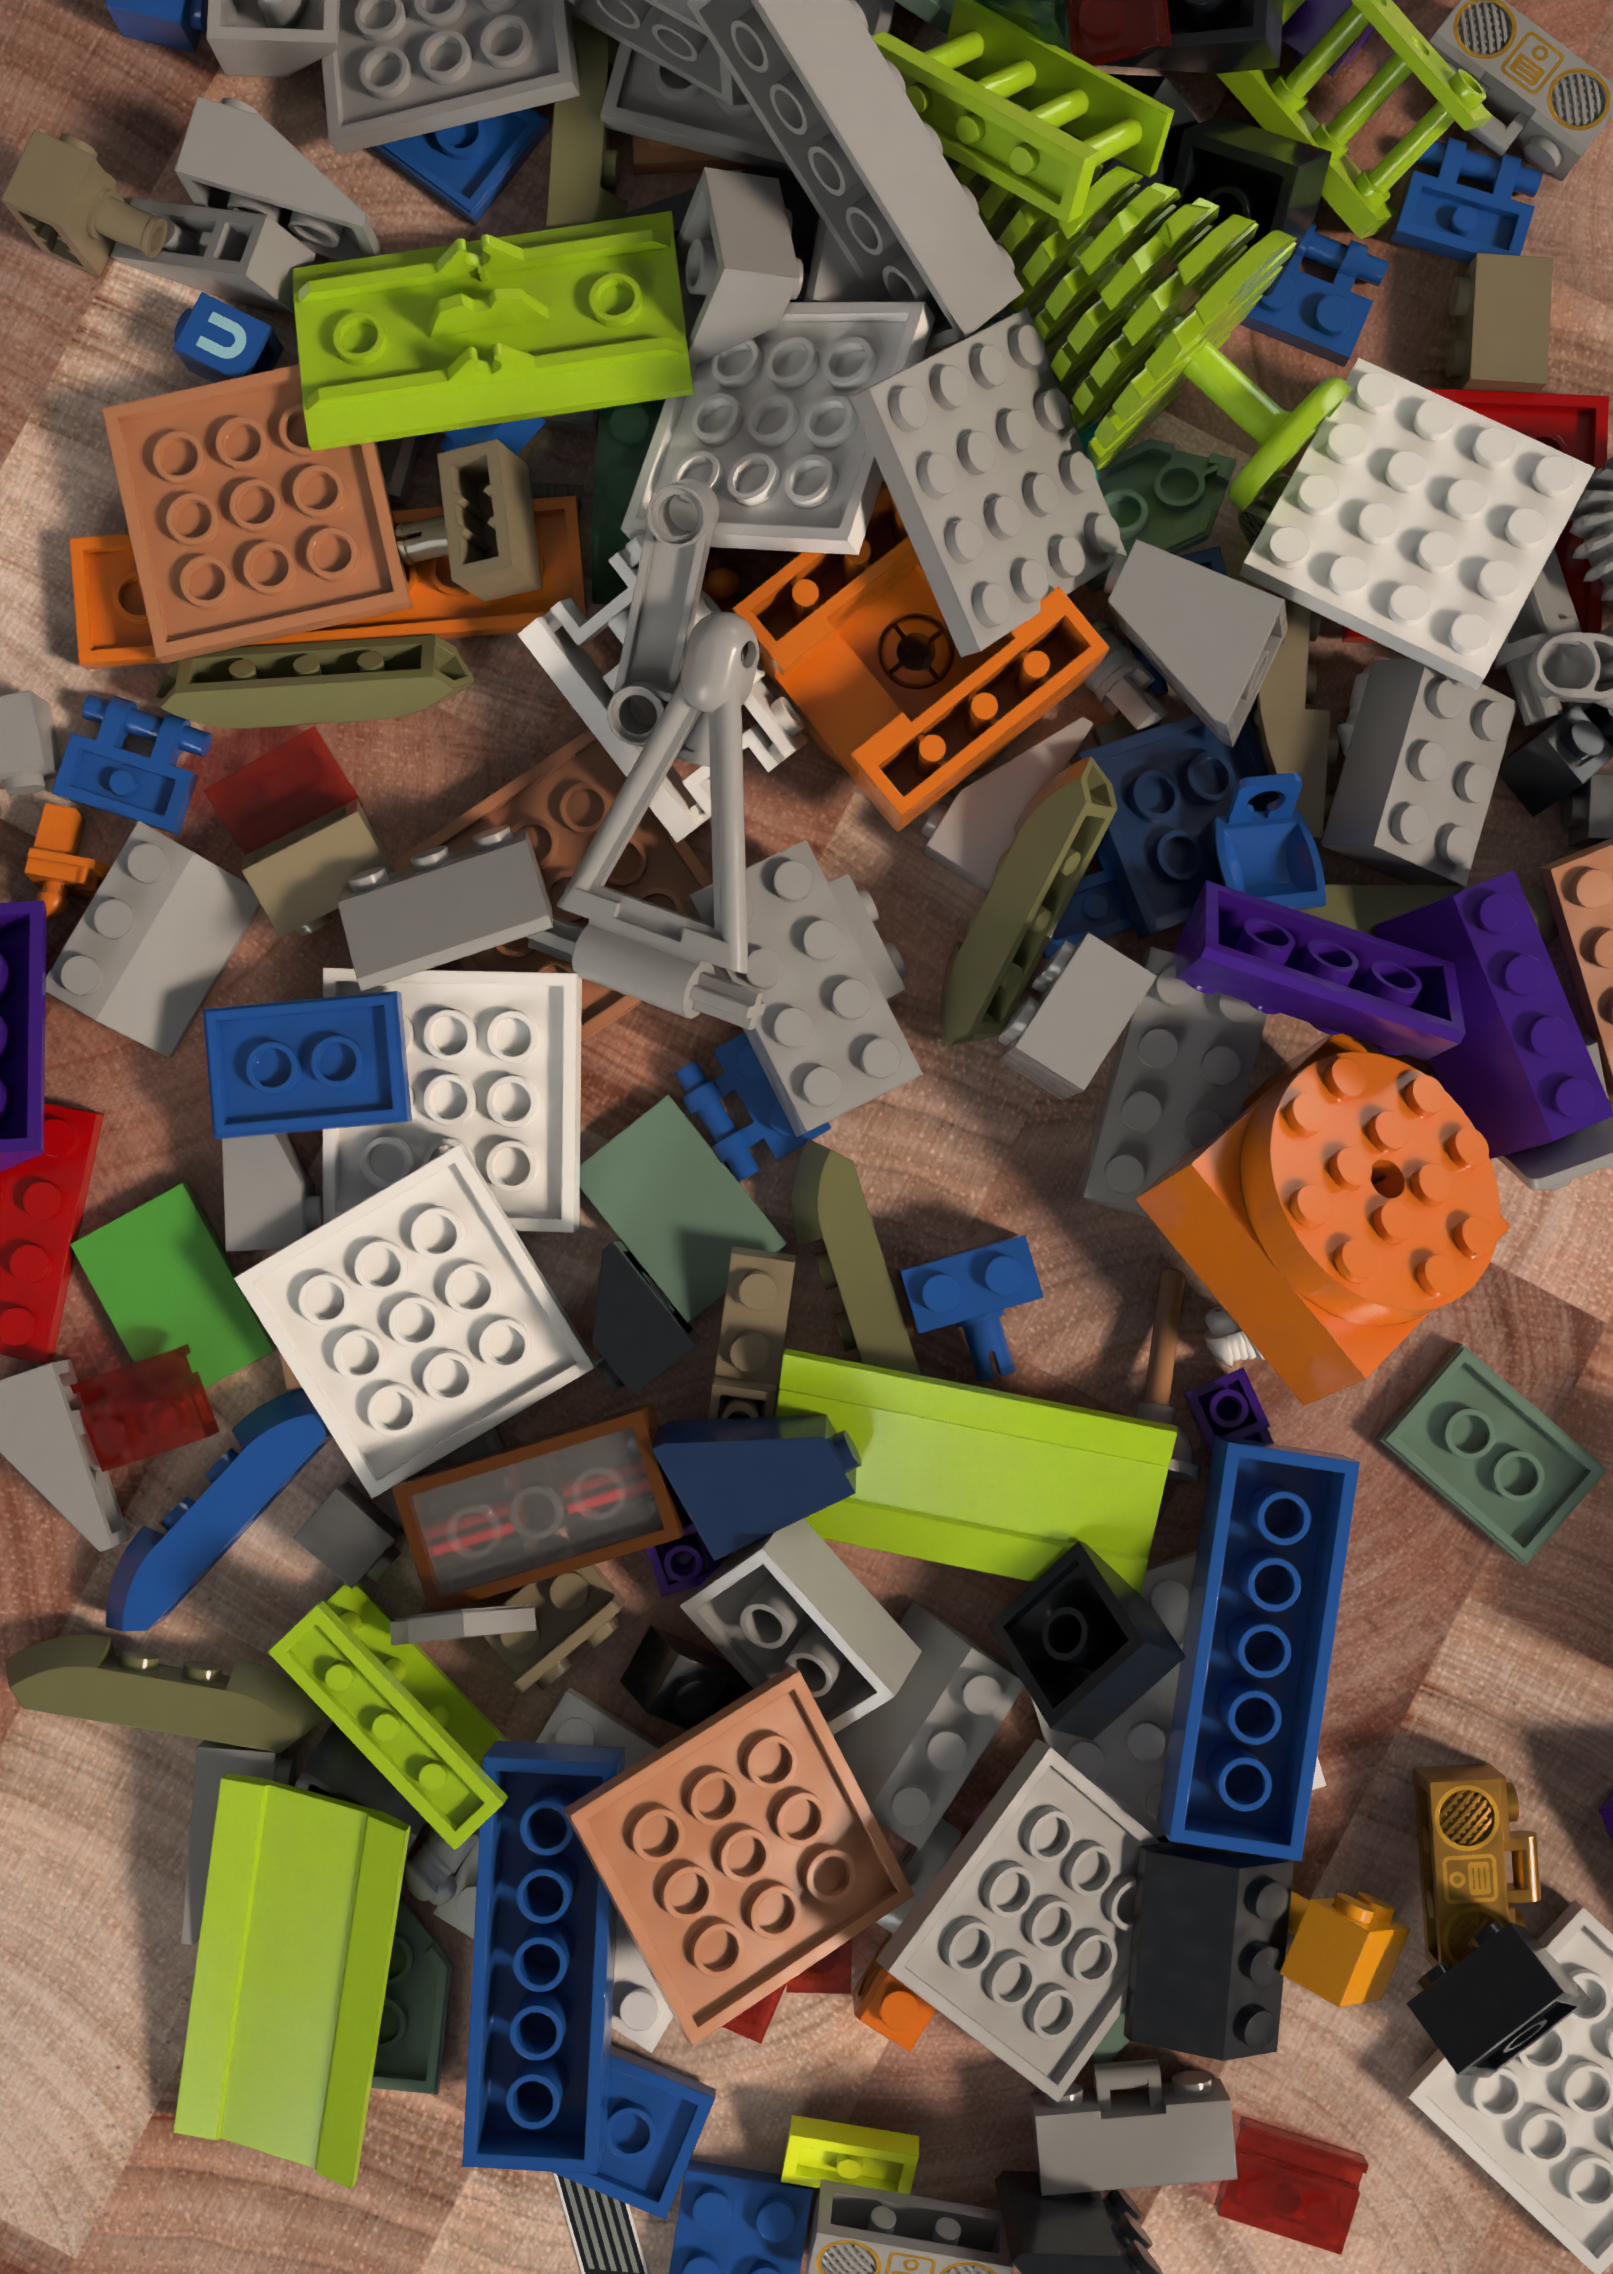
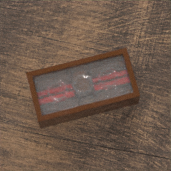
[392,1402,691,1613]

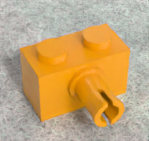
[1280,1891,1411,2007]

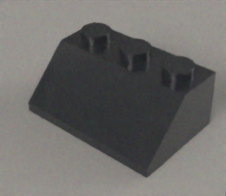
[1124,1842,1294,2061]
[995,2170,1163,2274]

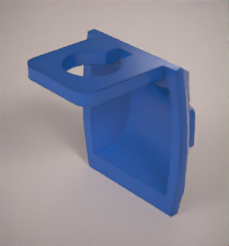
[1214,773,1326,911]

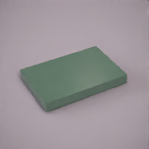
[580,1095,787,1323]
[1375,1343,1608,1566]

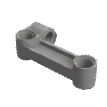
[607,479,719,767]

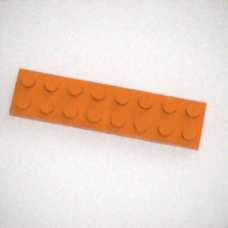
[69,495,588,670]

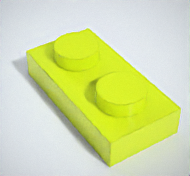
[781,2115,920,2195]

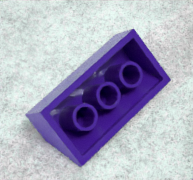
[1372,870,1613,1159]
[1175,880,1466,1061]
[0,901,46,1172]

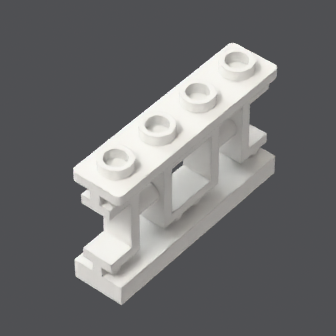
[517,534,807,843]

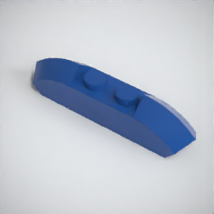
[106,1388,333,1632]

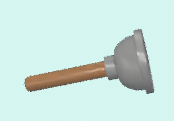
[1135,1269,1201,1481]

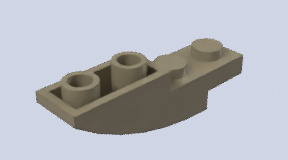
[1248,594,1339,843]
[708,1246,796,1419]

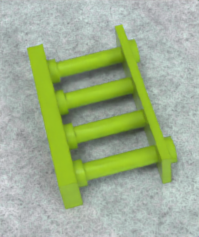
[871,0,1175,224]
[1217,0,1493,239]
[268,1583,508,1851]

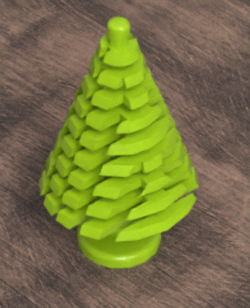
[943,153,1353,512]

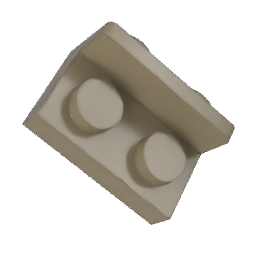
[483,1546,625,1693]

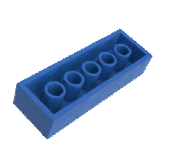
[1157,1435,1360,1862]
[462,1741,625,2174]

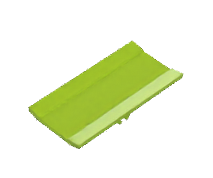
[293,211,695,451]
[775,1348,1178,1595]
[173,1773,411,2190]

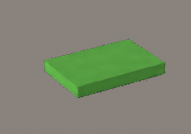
[70,1183,278,1412]

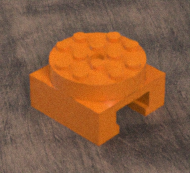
[732,485,1110,833]
[1136,1033,1511,1406]

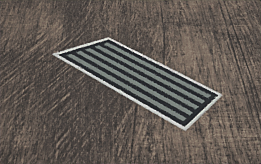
[554,2173,648,2274]

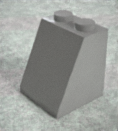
[1104,539,1288,747]

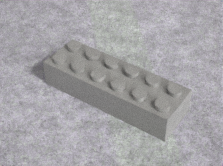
[686,0,1024,352]

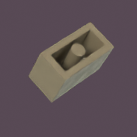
[1445,253,1553,393]
[241,798,394,938]

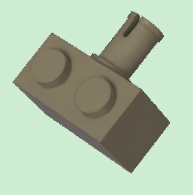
[1,129,168,278]
[396,439,543,602]

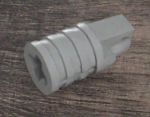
[1085,620,1169,731]

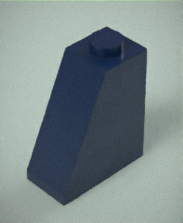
[652,1415,862,1561]

